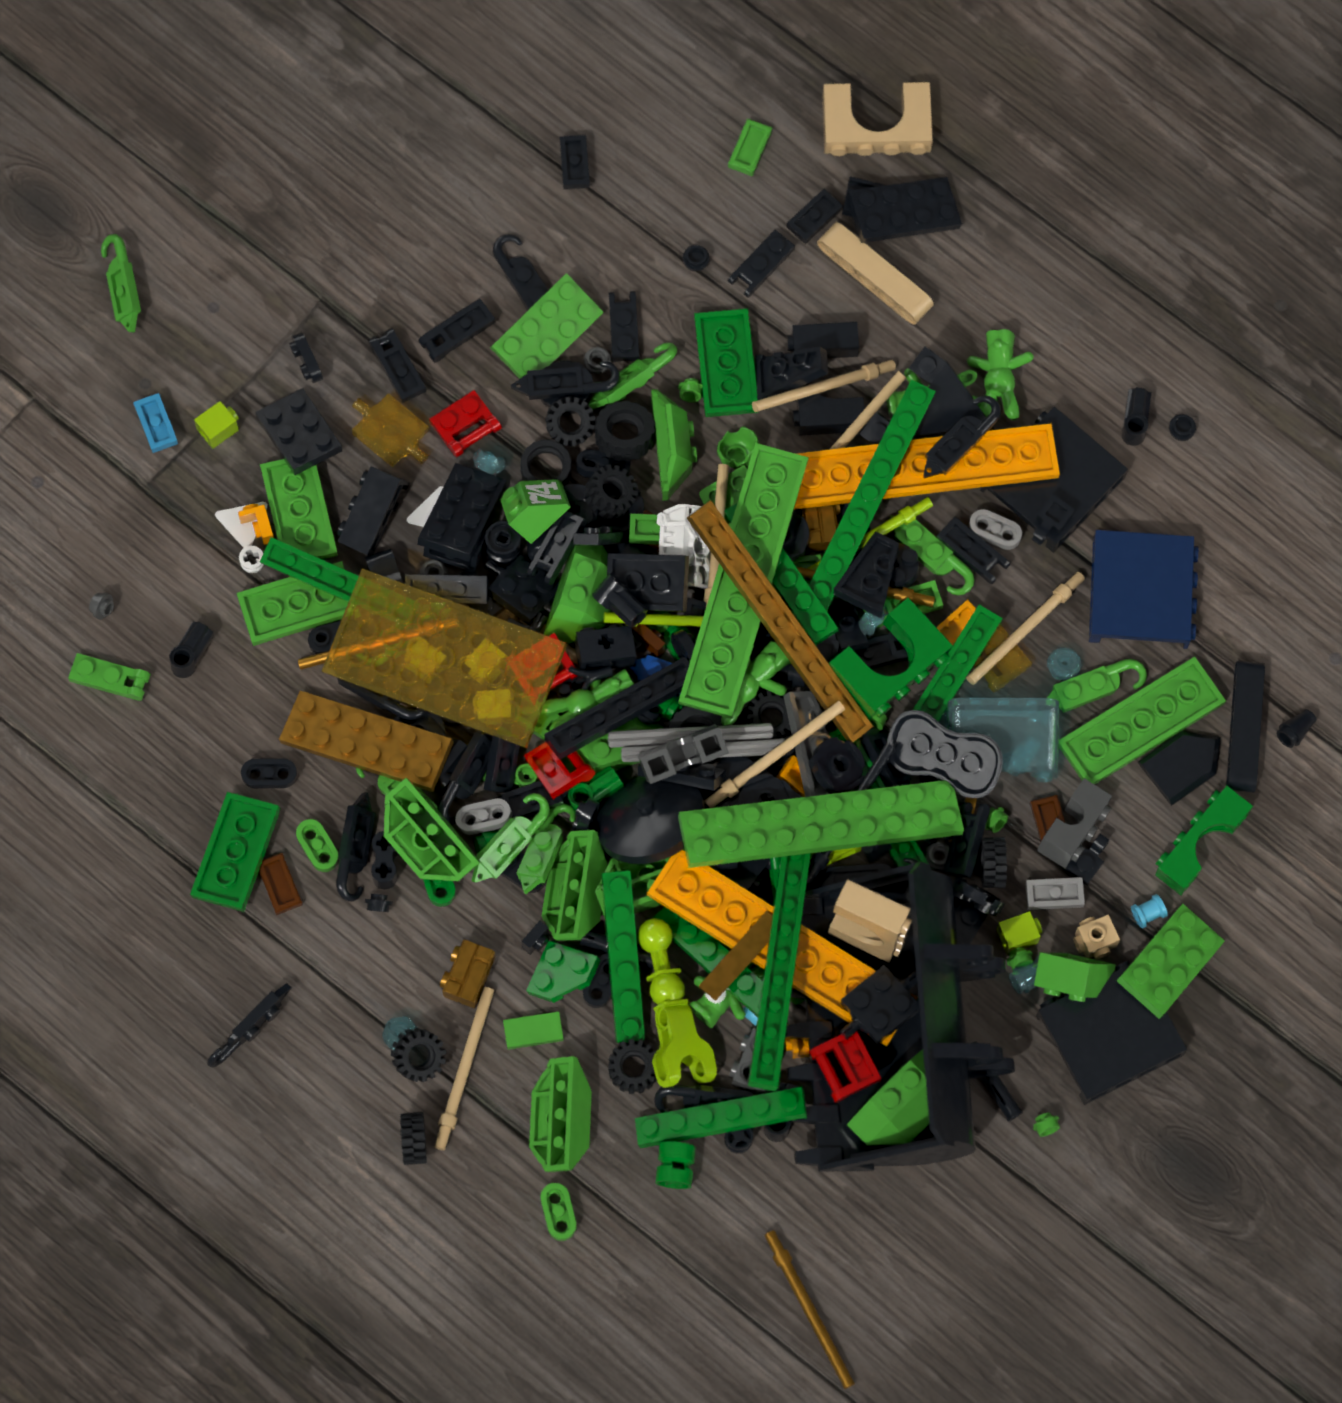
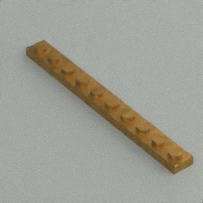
[687,500,873,743]

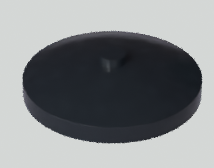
[595,776,706,864]

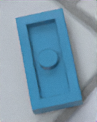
[133,393,178,453]

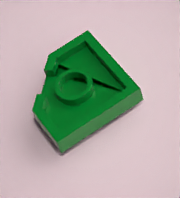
[526,941,601,1003]

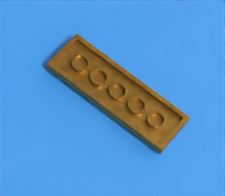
[279,691,454,792]

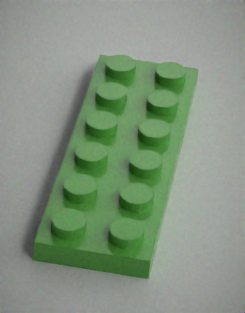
[1057,657,1226,785]

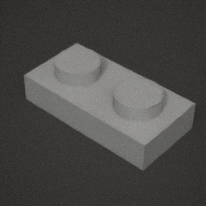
[1026,877,1085,910]

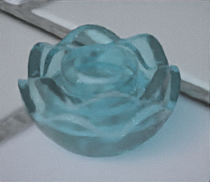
[473,448,506,475]
[858,607,889,636]
[1047,647,1082,680]
[382,1016,417,1051]

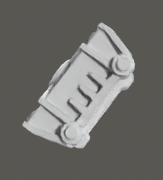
[657,504,710,588]

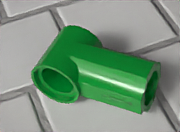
[568,766,624,811]

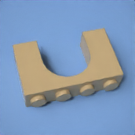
[823,82,932,156]
[828,880,912,963]

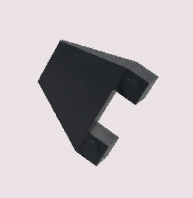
[860,346,995,444]

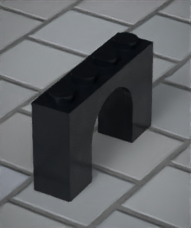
[787,322,865,436]

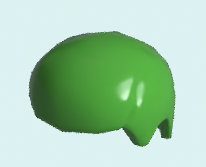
[717,427,759,469]

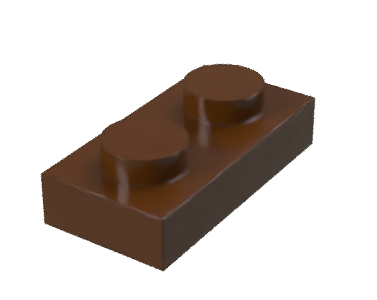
[624,624,665,658]

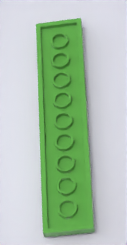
[678,443,809,719]
[678,780,964,868]

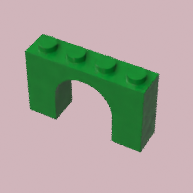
[829,598,953,720]

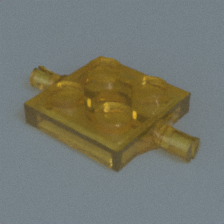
[352,393,429,467]

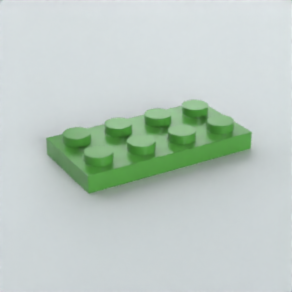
[490,273,604,379]
[260,459,338,559]
[237,561,358,646]
[1117,904,1225,1019]

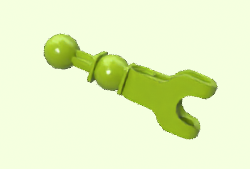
[637,918,717,1088]

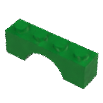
[1155,786,1253,896]

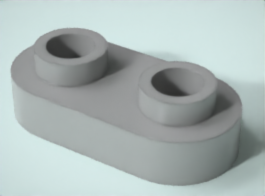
[969,509,1022,550]
[456,798,512,835]

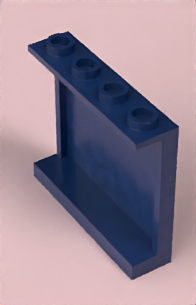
[1089,530,1199,649]

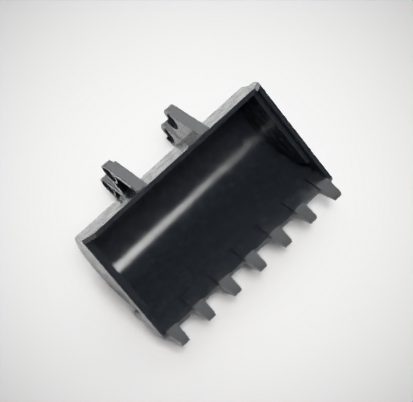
[785,862,1015,1172]

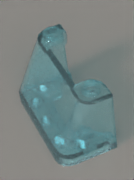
[945,698,1059,782]

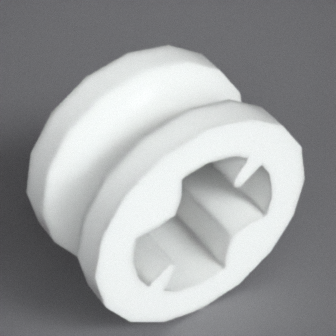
[239,545,264,573]

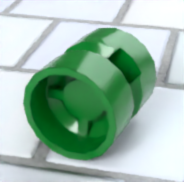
[655,1141,696,1189]

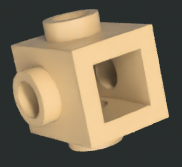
[1073,915,1120,959]

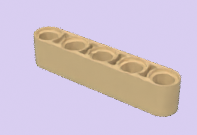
[817,222,934,325]

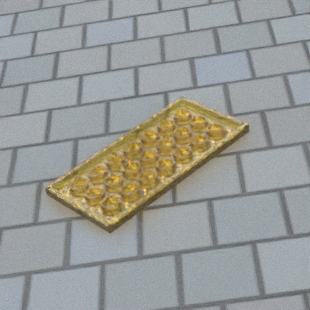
[321,569,567,748]

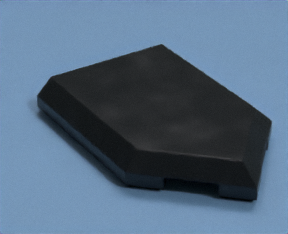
[1138,731,1221,806]

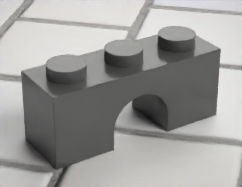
[637,724,729,784]
[1037,778,1112,869]

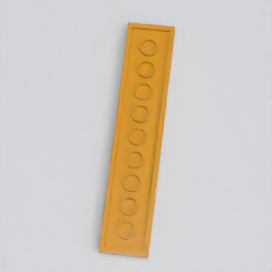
[794,423,1060,509]
[647,850,918,1046]

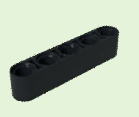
[1226,660,1265,793]

